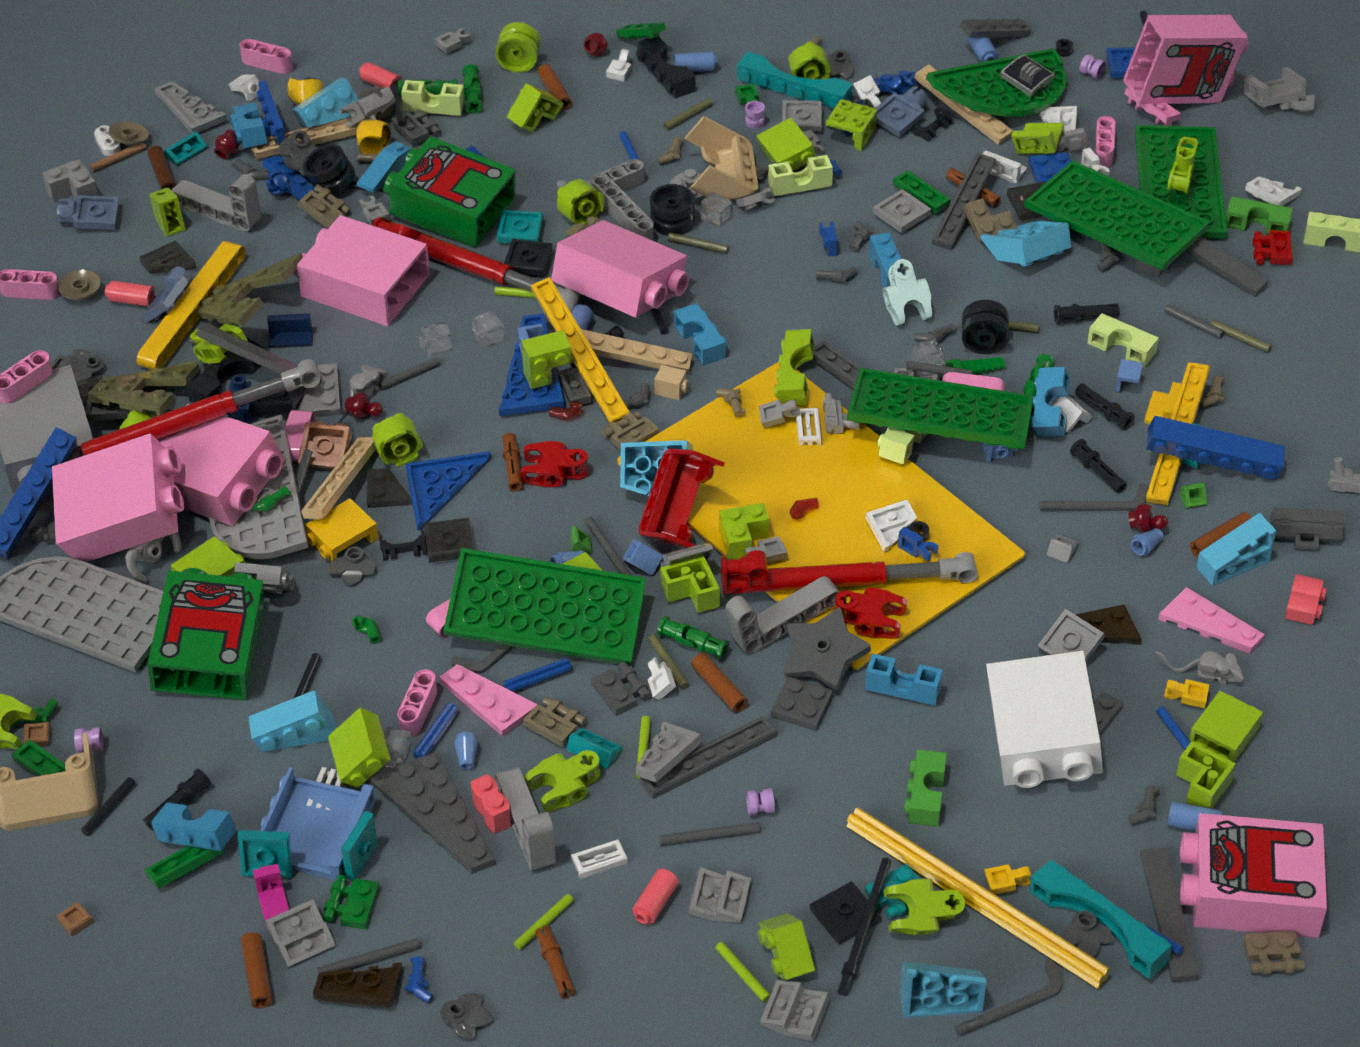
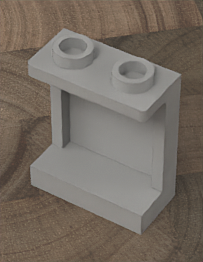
[1244,67,1307,107]

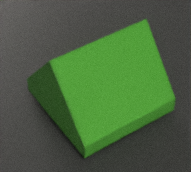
[1179,482,1208,508]
[569,526,592,555]

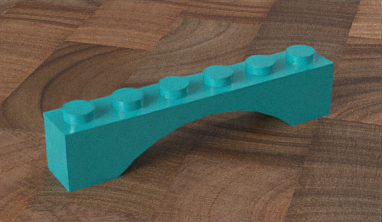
[737,51,853,109]
[1030,860,1172,979]

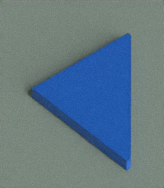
[405,451,491,531]

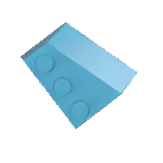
[980,220,1071,266]
[620,440,693,496]
[900,961,986,1018]

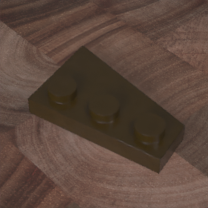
[1075,604,1141,645]
[313,962,402,1008]

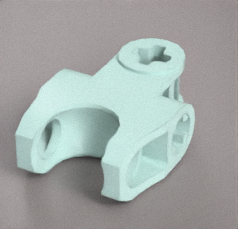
[883,259,932,327]

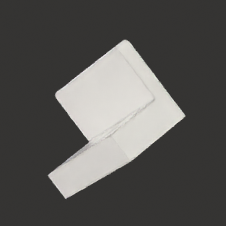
[983,150,1027,183]
[1051,396,1093,433]

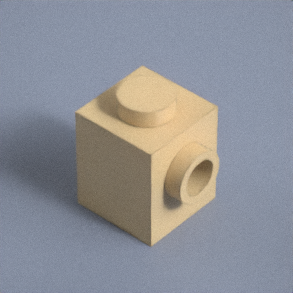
[654,365,689,400]

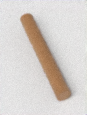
[90,142,146,172]

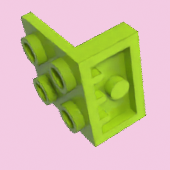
[826,100,877,151]
[1011,123,1064,154]

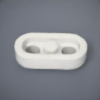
[94,125,121,156]

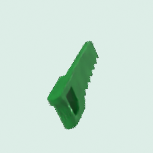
[934,357,1006,381]

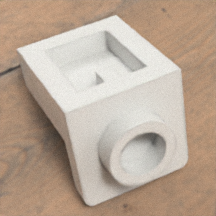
[229,75,259,101]

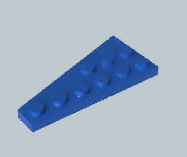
[499,313,564,416]

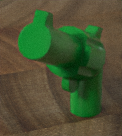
[249,486,291,513]
[12,699,58,727]

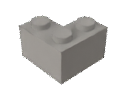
[42,159,98,202]

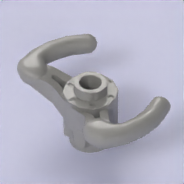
[125,532,182,584]

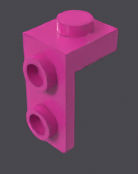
[253,864,289,928]

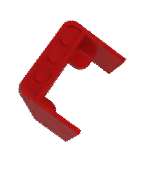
[639,449,725,548]

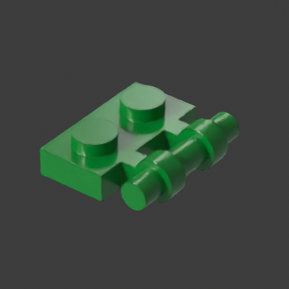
[323,875,379,930]

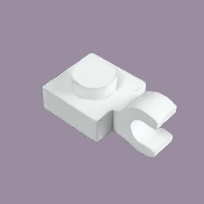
[606,49,631,81]
[853,75,881,108]
[1081,148,1110,176]
[647,657,676,700]

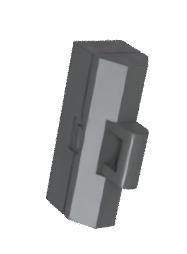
[1270,507,1343,551]

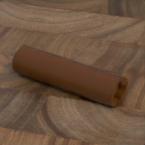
[147,146,176,190]

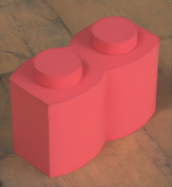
[1285,574,1327,625]
[471,774,511,834]

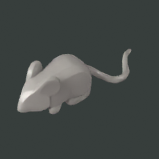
[331,365,388,415]
[1156,651,1243,685]

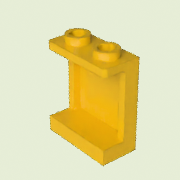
[305,498,379,563]

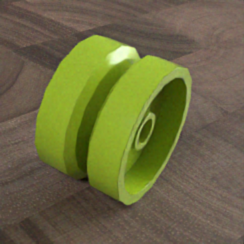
[495,22,541,73]

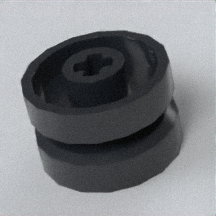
[303,144,355,195]
[650,184,695,235]
[962,299,1009,354]

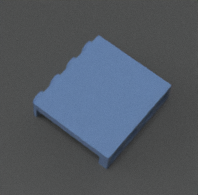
[260,767,376,880]

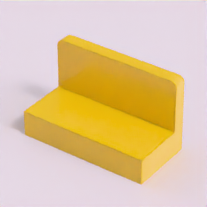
[1144,382,1181,424]

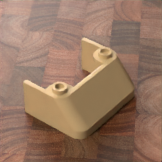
[685,116,758,203]
[0,733,99,831]

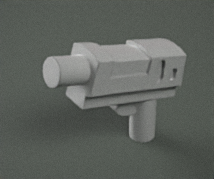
[823,393,860,434]
[1326,457,1360,493]

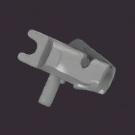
[339,87,395,127]

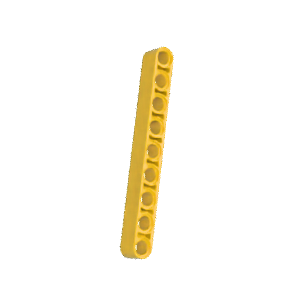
[136,241,246,370]

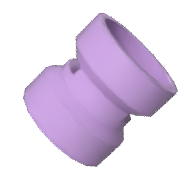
[1079,54,1106,79]
[745,101,765,129]
[74,727,103,753]
[746,788,775,816]

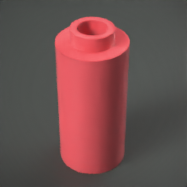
[359,62,402,88]
[105,281,155,307]
[632,868,679,924]

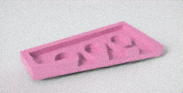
[1158,587,1265,654]
[439,664,537,737]

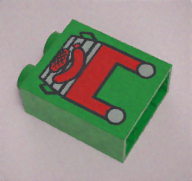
[384,136,516,248]
[147,568,264,701]

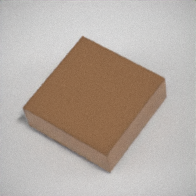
[23,722,50,747]
[56,902,93,937]

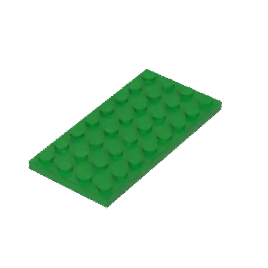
[1134,125,1227,239]
[1025,160,1210,271]
[847,368,1034,449]
[443,548,646,666]

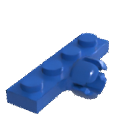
[857,67,924,95]
[256,80,286,145]
[262,156,316,201]

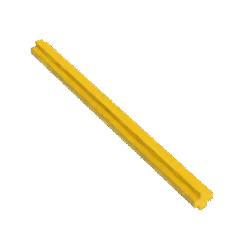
[847,807,1110,989]

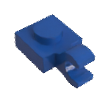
[819,222,837,257]
[898,527,939,561]

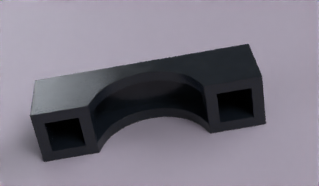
[636,36,696,99]
[187,337,265,403]

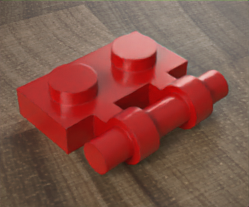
[1252,230,1293,265]

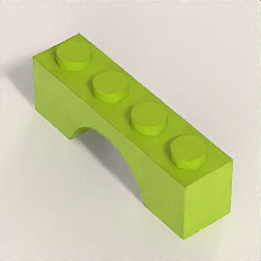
[774,329,815,406]

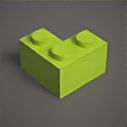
[507,83,564,132]
[521,330,572,389]
[719,503,769,559]
[660,556,720,613]
[1176,741,1236,809]
[757,913,815,980]

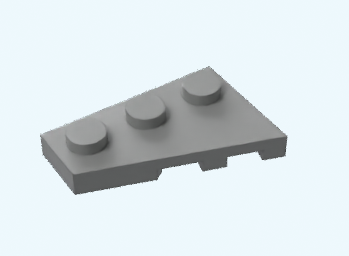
[298,363,341,417]
[636,721,702,782]

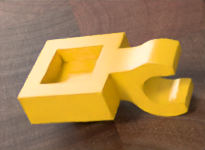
[1164,679,1209,708]
[984,864,1031,895]

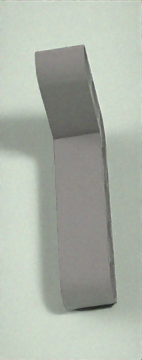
[592,159,654,241]
[171,174,261,232]
[726,576,840,654]
[495,767,556,871]

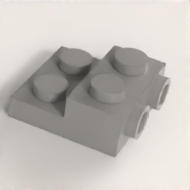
[234,562,294,595]

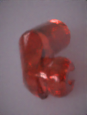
[549,401,582,421]
[790,497,819,519]

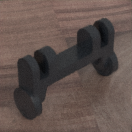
[911,107,953,141]
[379,530,427,561]

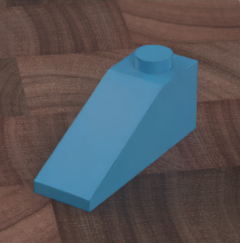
[357,142,411,193]

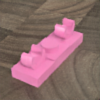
[1125,88,1181,126]

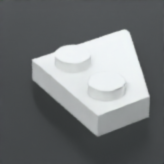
[1039,106,1078,137]
[1245,177,1302,206]
[865,500,917,552]

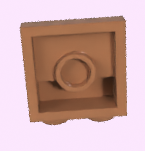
[298,421,352,470]

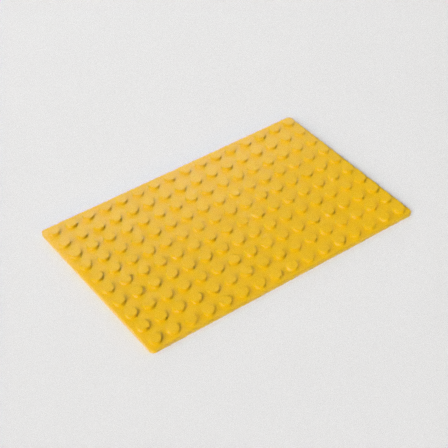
[617,361,1025,670]

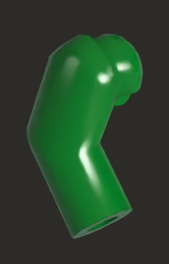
[352,615,381,644]

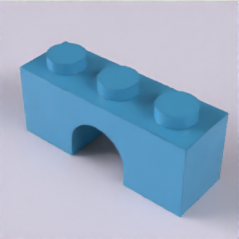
[230,103,267,148]
[869,233,904,288]
[674,303,728,366]
[1031,367,1071,437]
[865,654,943,706]
[151,803,236,851]

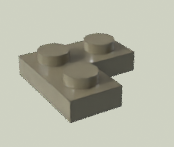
[963,198,1017,243]

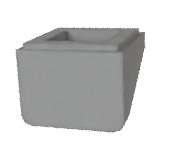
[1047,535,1079,562]

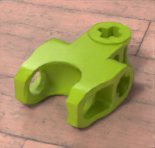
[1167,137,1198,193]
[190,323,248,364]
[0,693,37,749]
[524,750,601,812]
[884,879,965,936]

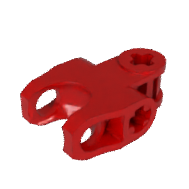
[521,441,589,487]
[834,587,908,639]

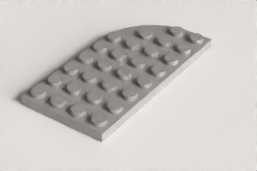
[209,415,309,559]
[0,557,163,673]

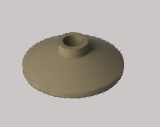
[109,122,149,145]
[58,270,101,300]

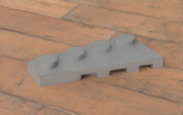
[155,81,227,134]

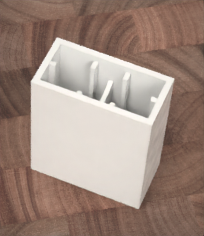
[986,651,1103,788]

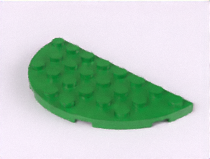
[926,48,1067,117]

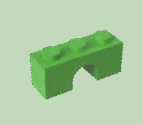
[1226,196,1293,235]
[904,749,947,827]

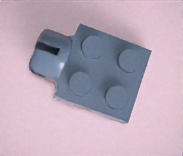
[875,86,928,137]
[57,195,119,230]
[140,267,193,323]

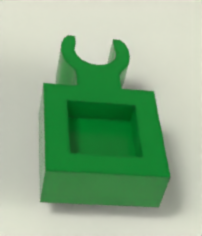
[735,83,759,105]

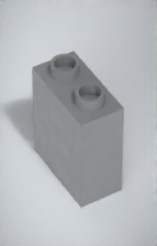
[0,365,93,493]

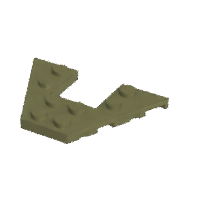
[197,253,303,328]
[88,363,199,416]

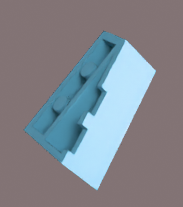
[292,78,359,128]
[1196,513,1276,586]
[248,690,337,752]

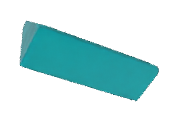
[164,131,208,166]
[567,728,623,769]

